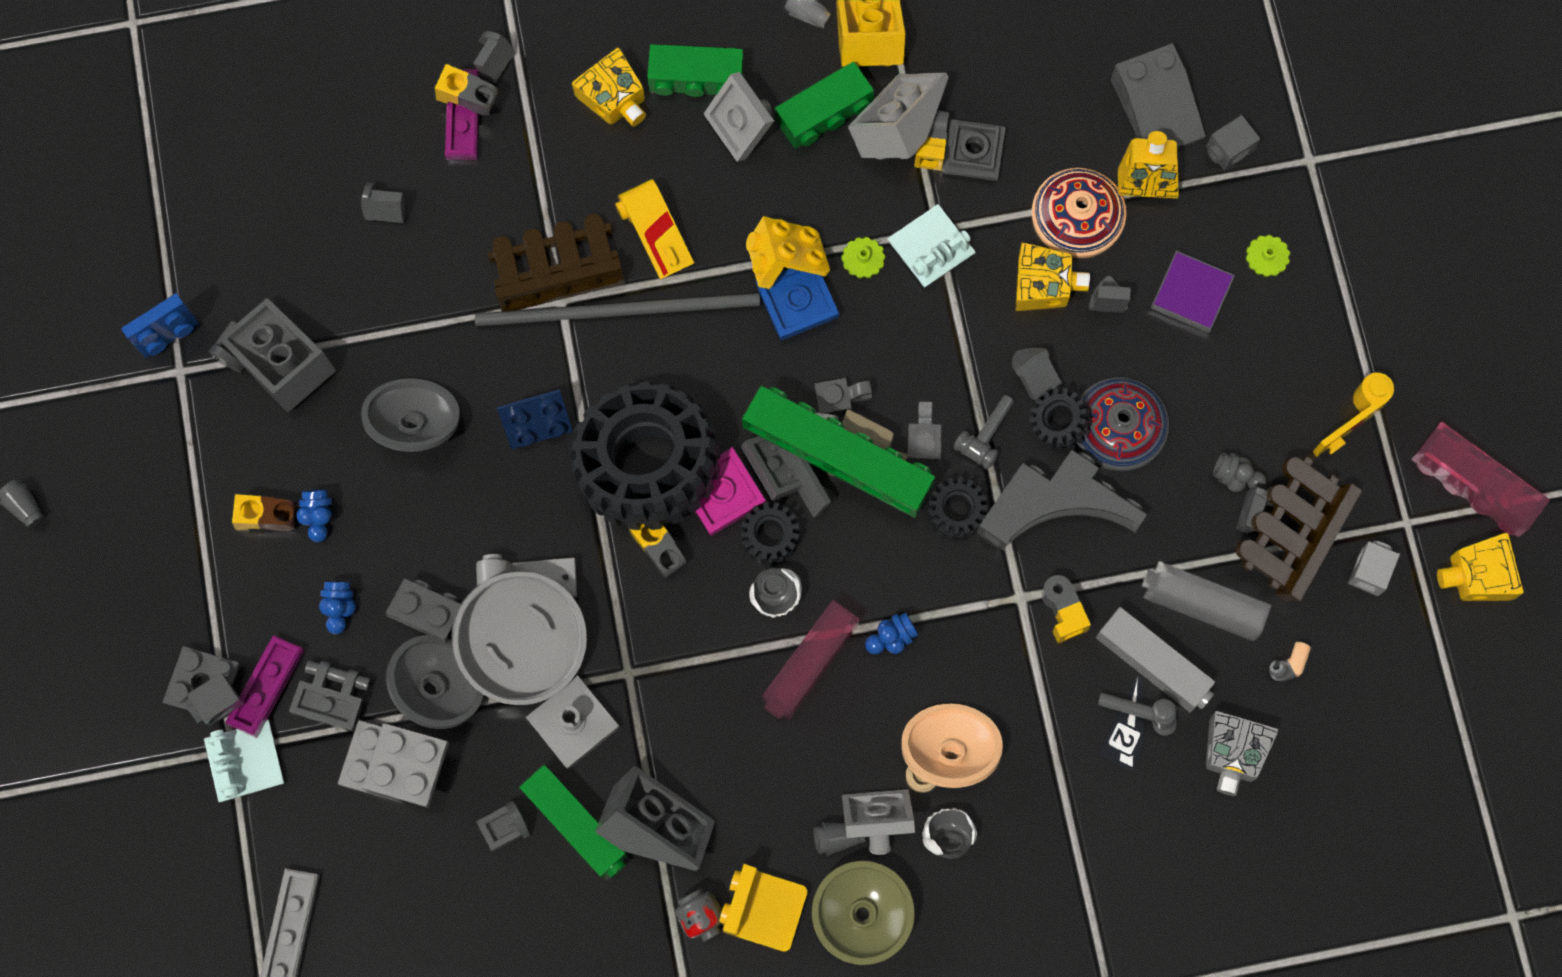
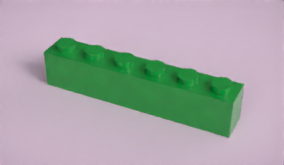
[742,386,935,518]

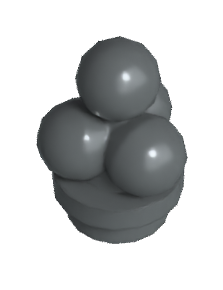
[1212,453,1267,492]

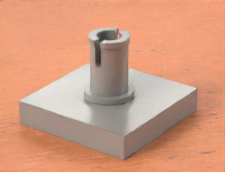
[703,72,774,162]
[526,675,620,770]
[842,789,915,855]

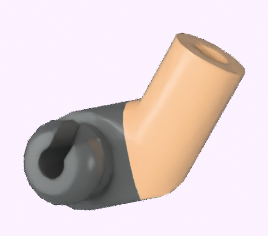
[1269,642,1311,682]

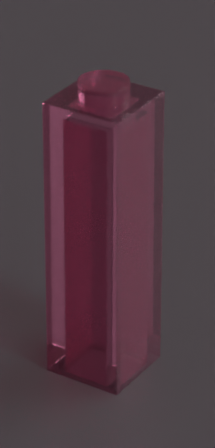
[762,600,859,720]

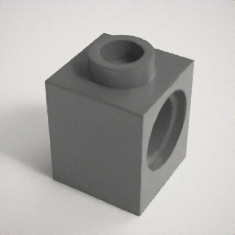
[1206,115,1260,170]
[186,673,244,726]

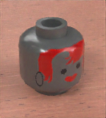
[675,888,723,942]

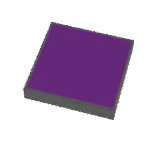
[1151,250,1235,333]

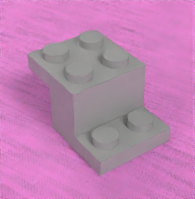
[338,720,449,808]

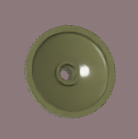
[812,861,914,965]

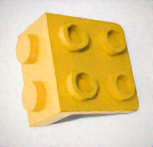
[746,216,830,289]
[719,864,807,952]

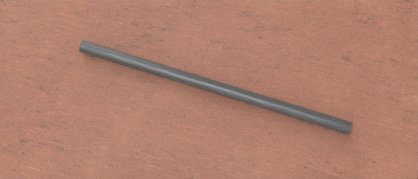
[475,293,760,326]

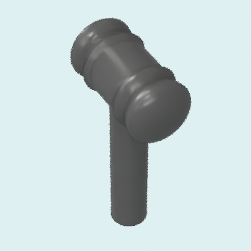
[954,395,1014,469]
[1098,692,1177,736]

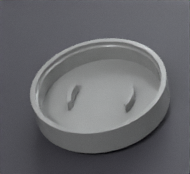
[452,572,587,705]

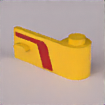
[615,179,694,280]
[1313,373,1394,457]

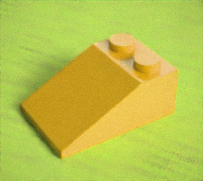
[836,0,905,67]

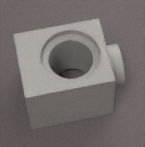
[1347,541,1400,596]

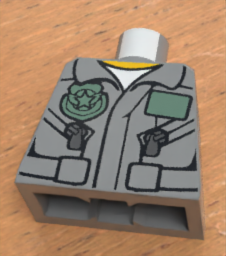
[1206,711,1278,796]

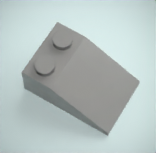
[848,73,948,160]

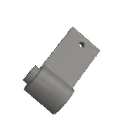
[476,554,577,598]

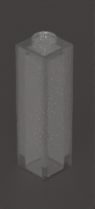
[1141,561,1271,641]

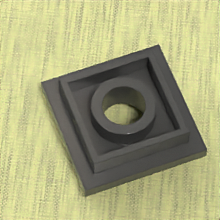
[942,119,1006,181]
[163,646,240,711]

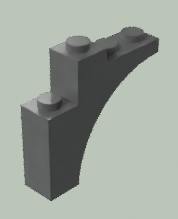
[977,450,1147,551]

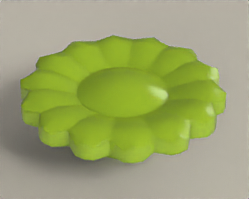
[1246,235,1290,277]
[841,237,885,279]

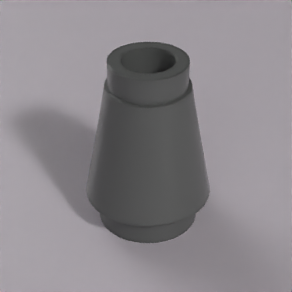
[0,479,44,528]
[813,822,865,856]

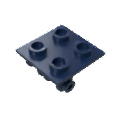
[497,389,573,450]

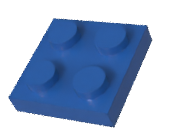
[756,268,839,341]
[121,293,199,358]

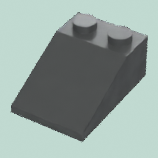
[1111,43,1206,149]
[219,298,336,413]
[595,766,715,871]

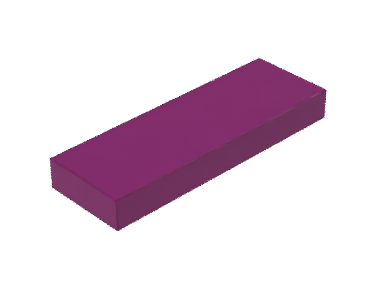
[445,69,480,160]
[225,635,304,738]

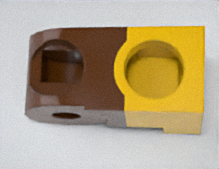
[232,494,297,531]

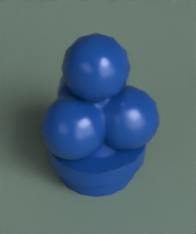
[296,489,332,542]
[319,581,356,635]
[865,613,918,654]

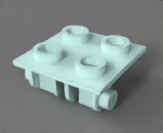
[887,204,975,288]
[204,720,284,803]

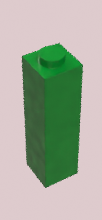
[519,764,628,879]

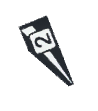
[1099,675,1145,772]

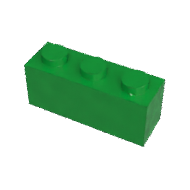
[647,44,744,97]
[775,61,874,149]

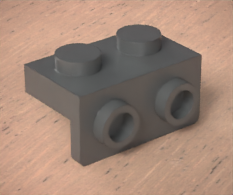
[386,578,462,643]

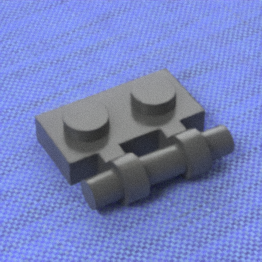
[289,660,372,732]

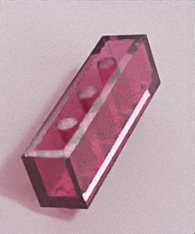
[1411,421,1550,537]

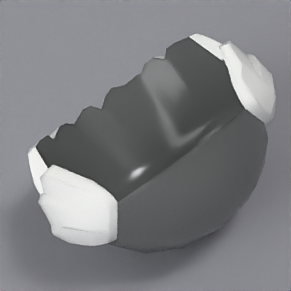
[750,567,802,618]
[922,808,977,859]

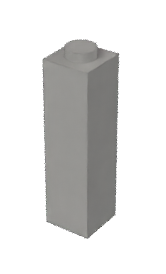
[1096,607,1215,712]

